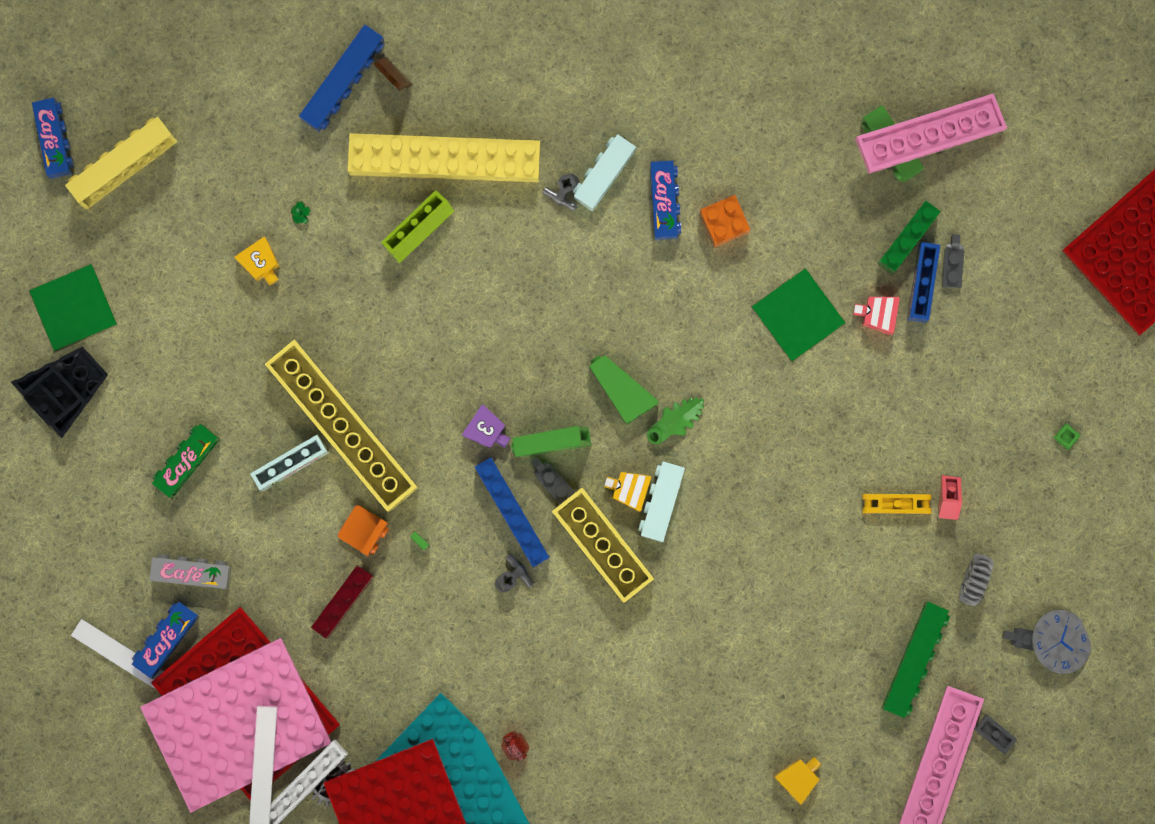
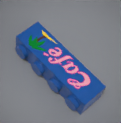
[32,98,75,179]
[650,161,681,240]
[907,242,941,323]
[131,602,199,679]

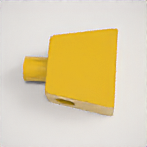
[774,757,821,805]

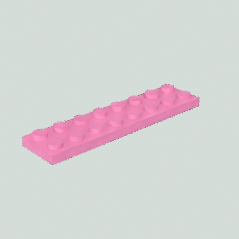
[855,93,1007,174]
[899,686,984,824]

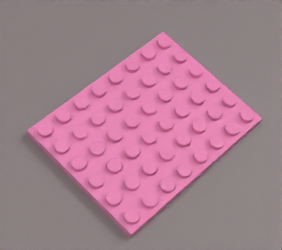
[140,638,332,813]

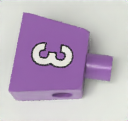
[462,404,511,449]

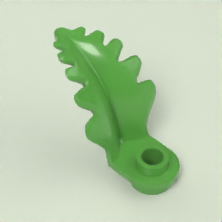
[647,397,704,444]

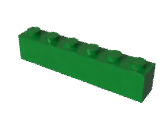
[881,601,950,718]

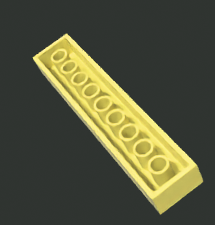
[348,133,540,182]
[265,340,418,512]

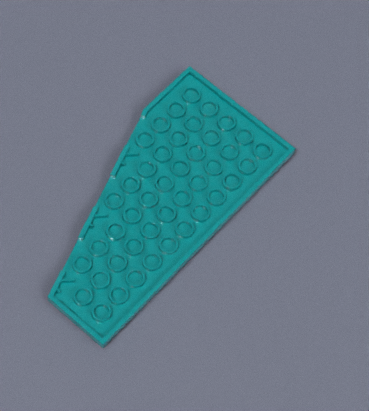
[376,693,530,824]

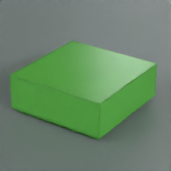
[1053,423,1081,450]
[410,532,430,550]

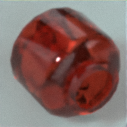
[501,731,529,761]

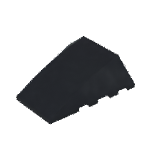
[11,347,108,438]

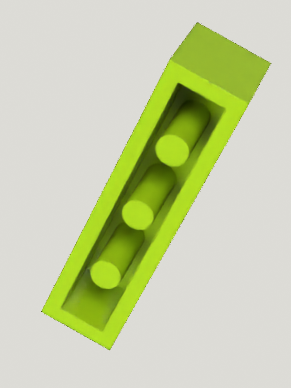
[381,190,454,263]

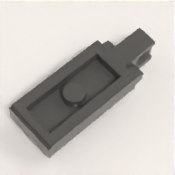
[942,234,964,289]
[530,457,575,504]
[1002,628,1034,651]

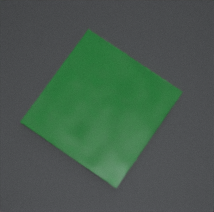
[29,264,117,351]
[752,268,846,362]

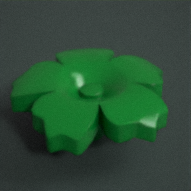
[291,201,311,224]

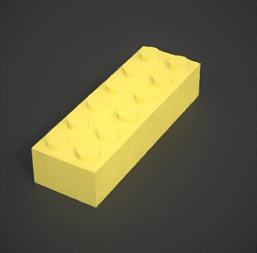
[65,117,177,210]
[552,488,654,603]

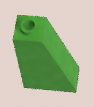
[589,355,659,425]
[511,426,592,457]

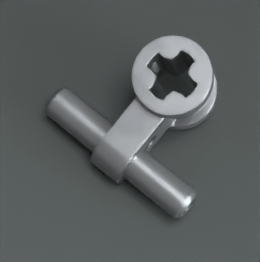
[542,173,579,211]
[495,554,534,593]

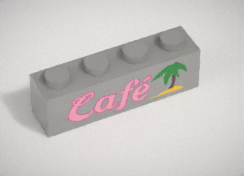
[149,554,232,589]

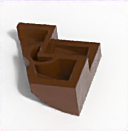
[374,57,413,91]

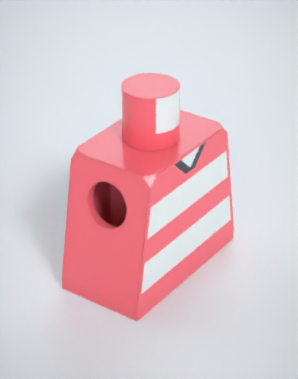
[853,297,900,335]

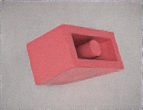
[938,475,962,520]

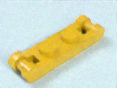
[862,494,932,514]

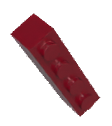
[310,565,374,639]

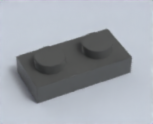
[974,714,1017,754]

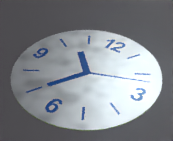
[1032,610,1091,674]

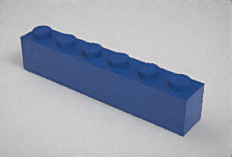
[299,24,385,132]
[475,458,550,568]

